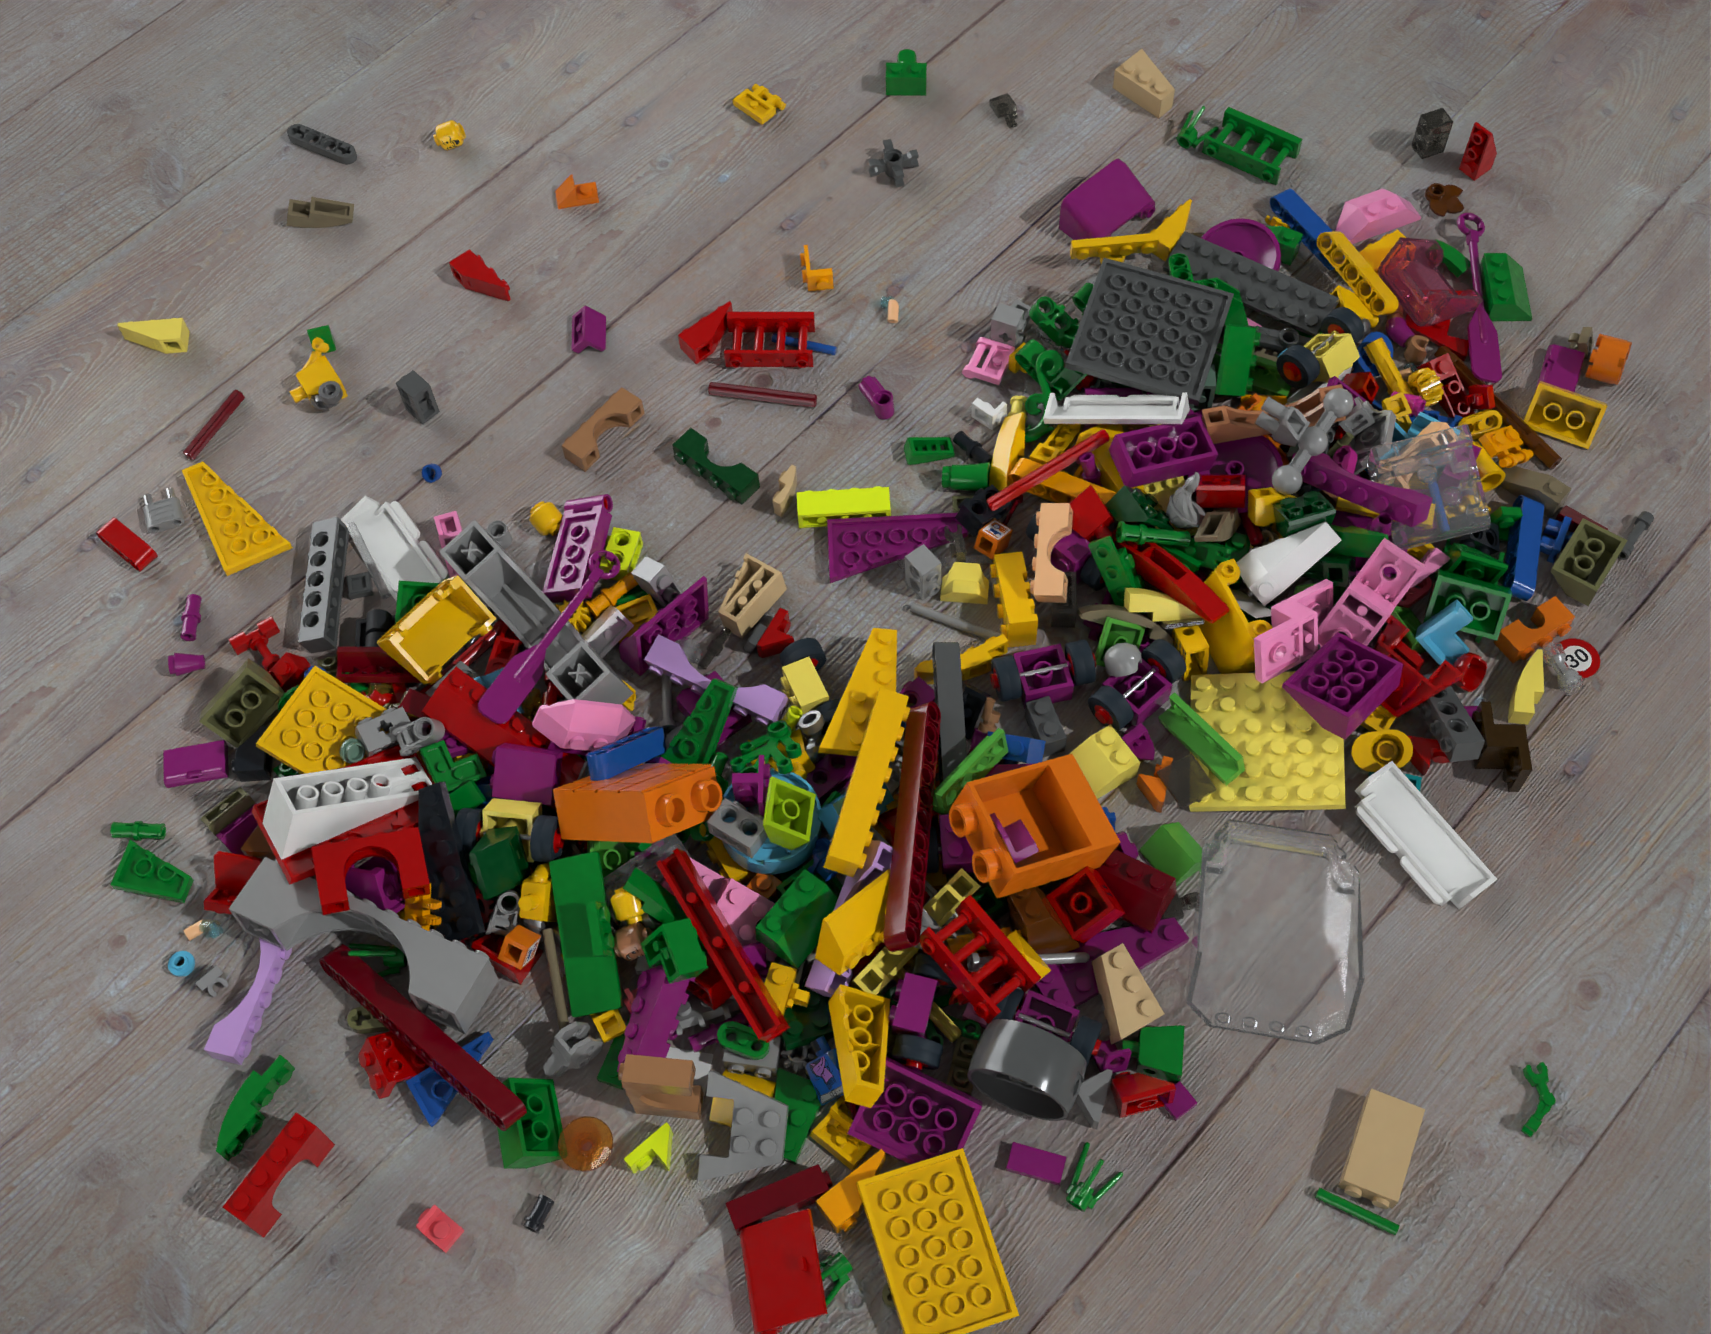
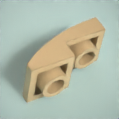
[772,465,797,517]

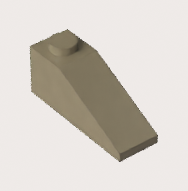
[1499,466,1571,518]

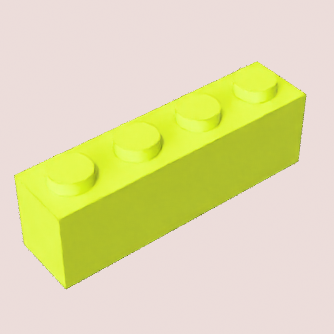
[797,486,891,528]

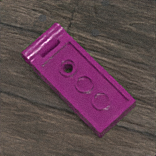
[542,494,613,603]

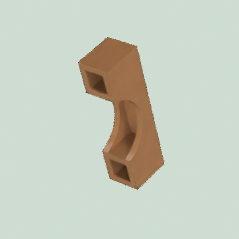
[562,387,645,472]

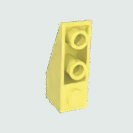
[117,318,190,354]

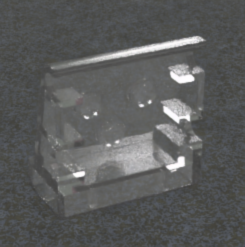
[1367,424,1491,550]

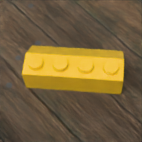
[815,869,891,976]

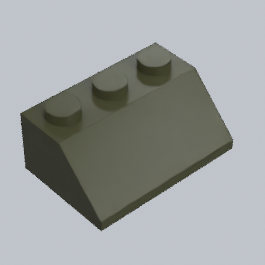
[1551,518,1628,606]
[199,658,285,748]

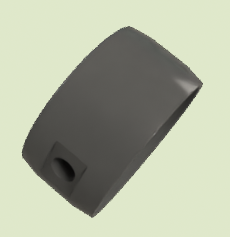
[967,1019,1087,1121]

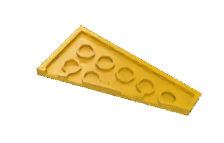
[182,461,293,576]
[818,628,897,756]

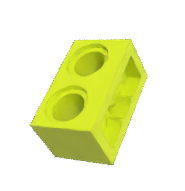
[599,527,643,581]

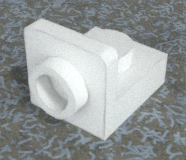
[971,398,1007,430]

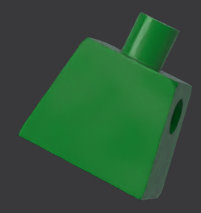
[1121,1025,1185,1083]

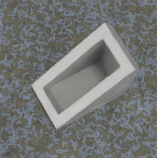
[1076,1069,1112,1130]

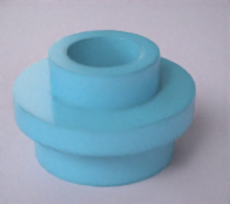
[168,951,195,977]

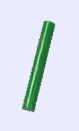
[1315,1187,1400,1236]

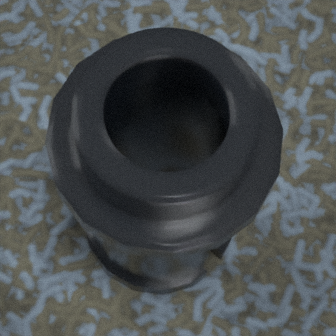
[523,1194,555,1233]

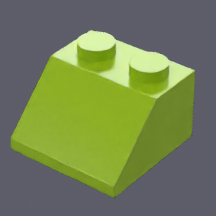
[763,776,816,850]

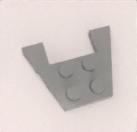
[698,1070,789,1181]

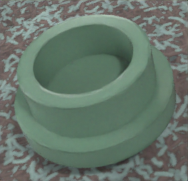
[340,738,365,763]

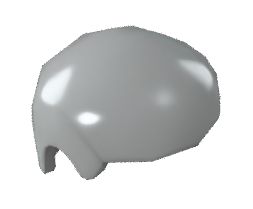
[1104,642,1142,677]

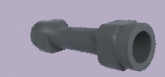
[1618,511,1654,560]

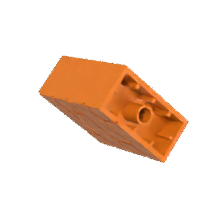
[949,754,1120,898]
[553,763,722,843]

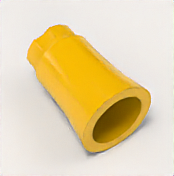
[1468,440,1506,493]

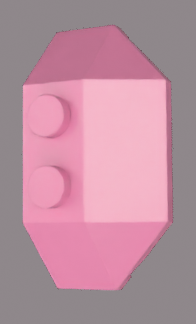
[1335,188,1421,244]
[532,699,636,751]

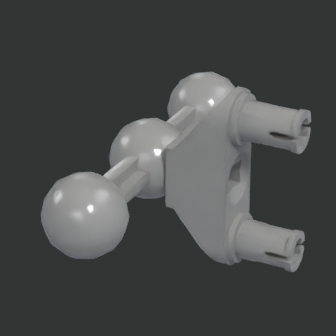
[1255,388,1354,495]

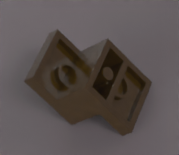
[1471,701,1532,792]

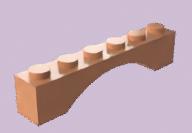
[1202,384,1346,444]

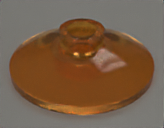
[558,1116,613,1172]

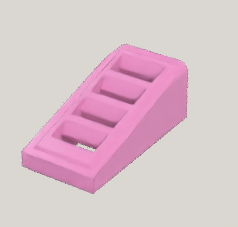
[1409,547,1451,589]

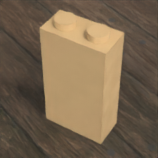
[1338,1088,1425,1209]

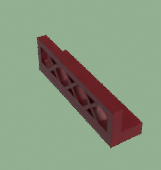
[336,647,437,683]

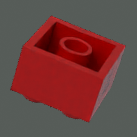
[1046,866,1125,943]

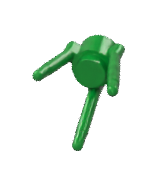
[1176,106,1219,149]
[348,943,407,977]
[1066,1142,1123,1212]
[819,1252,853,1307]

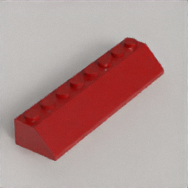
[421,666,585,813]

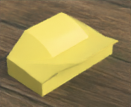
[940,562,989,604]

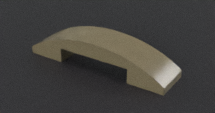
[1077,604,1174,644]

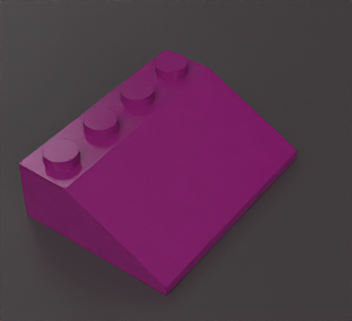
[619,576,709,676]
[1282,632,1403,739]
[847,1055,983,1164]

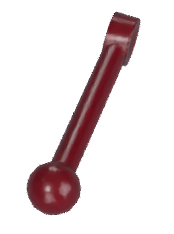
[1002,494,1023,526]

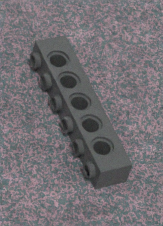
[298,517,350,653]

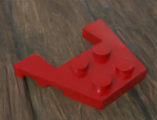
[1405,290,1475,361]
[1376,615,1465,718]

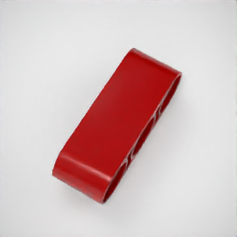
[96,517,158,572]

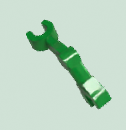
[1521,1062,1556,1138]

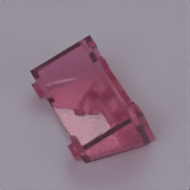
[1378,237,1483,327]

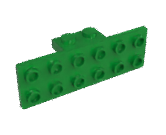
[549,851,623,1017]

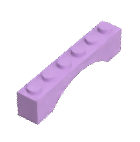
[644,634,790,727]
[805,840,893,998]
[204,938,292,1065]

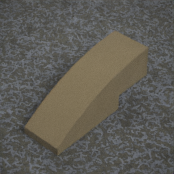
[287,197,354,228]
[1194,507,1240,542]

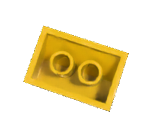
[1523,381,1607,449]

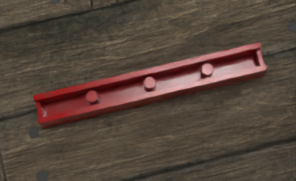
[656,848,790,1043]

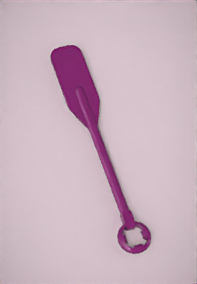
[1457,213,1502,383]
[478,550,621,724]

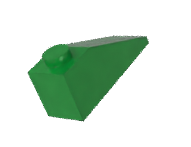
[1266,226,1303,266]

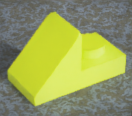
[624,1122,673,1174]

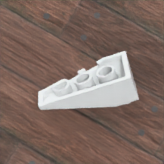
[1236,521,1341,606]

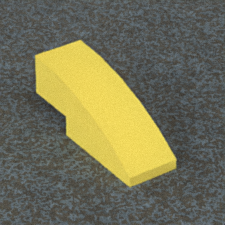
[1124,587,1201,621]
[1508,649,1544,725]

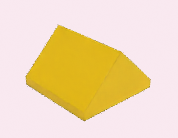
[709,1069,776,1127]

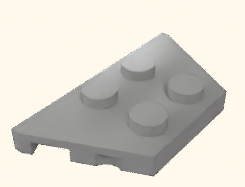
[1348,409,1396,475]

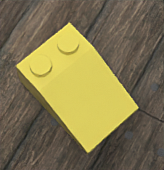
[1068,724,1140,799]

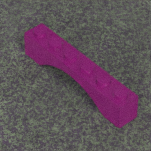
[1292,453,1433,527]

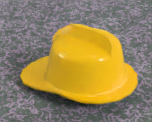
[1351,729,1413,772]

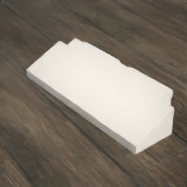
[1043,393,1190,424]
[341,496,449,602]
[1355,761,1497,910]

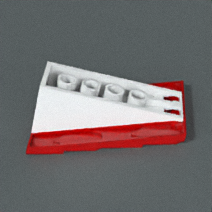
[252,744,434,885]

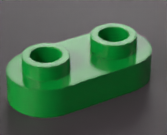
[717,1021,770,1060]

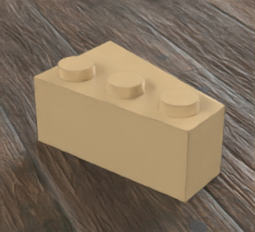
[1113,49,1175,119]
[718,553,787,639]
[1092,943,1165,1044]

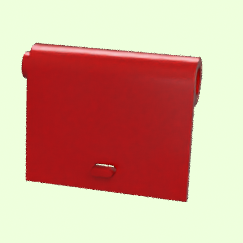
[739,1209,828,1334]

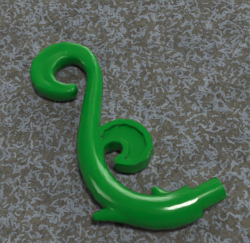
[1025,350,1064,443]

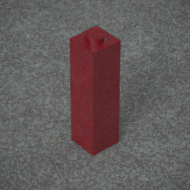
[725,1164,833,1236]

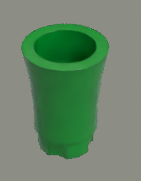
[942,462,990,492]

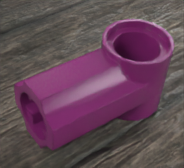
[858,375,895,419]

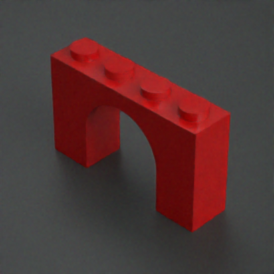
[311,827,430,915]
[223,1112,335,1238]

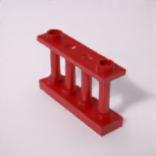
[724,312,815,368]
[919,895,1041,1023]

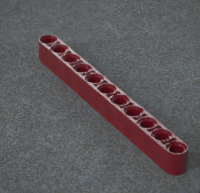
[883,701,941,952]
[319,944,527,1131]

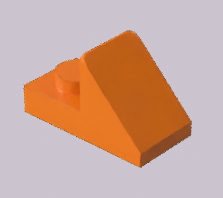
[555,174,599,209]
[1136,756,1173,813]

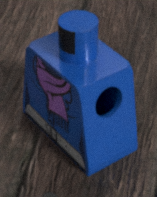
[806,1035,844,1106]

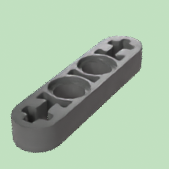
[287,124,357,165]

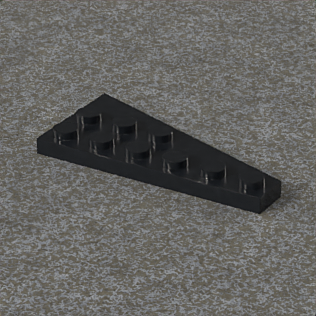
[418,782,486,942]

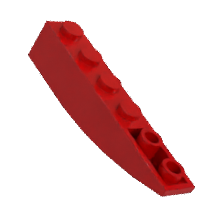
[1112,530,1229,624]

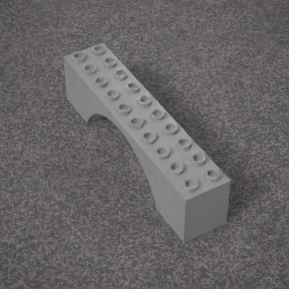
[439,520,633,704]
[229,857,498,1034]

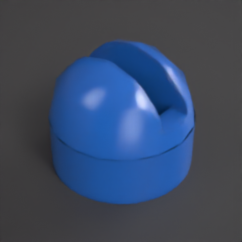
[422,464,442,483]

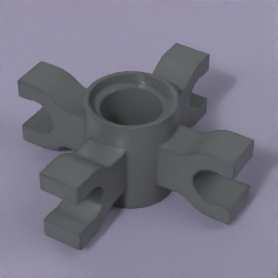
[868,139,919,187]

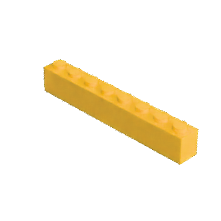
[823,687,910,877]

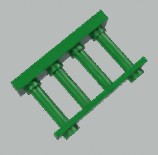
[1202,107,1303,186]

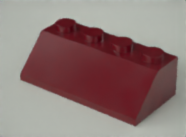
[1060,849,1177,934]

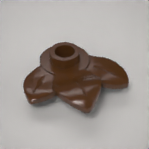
[1425,183,1464,217]

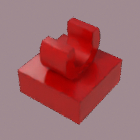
[1465,385,1495,409]

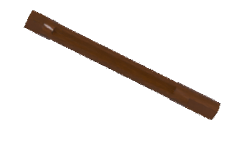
[1434,346,1562,470]

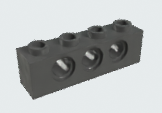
[1417,674,1485,762]

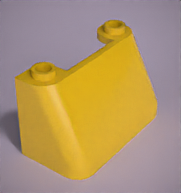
[1193,558,1273,674]
[377,575,496,685]

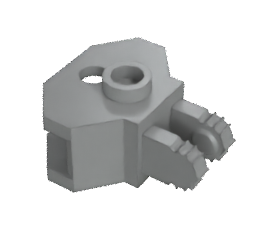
[543,1021,603,1077]

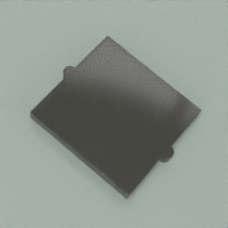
[1155,618,1204,629]
[1157,753,1216,809]

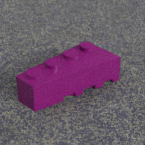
[617,965,696,1072]

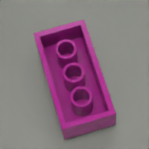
[1109,416,1219,488]

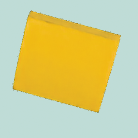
[810,1096,873,1170]

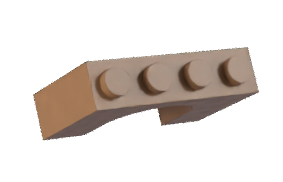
[618,1054,704,1120]

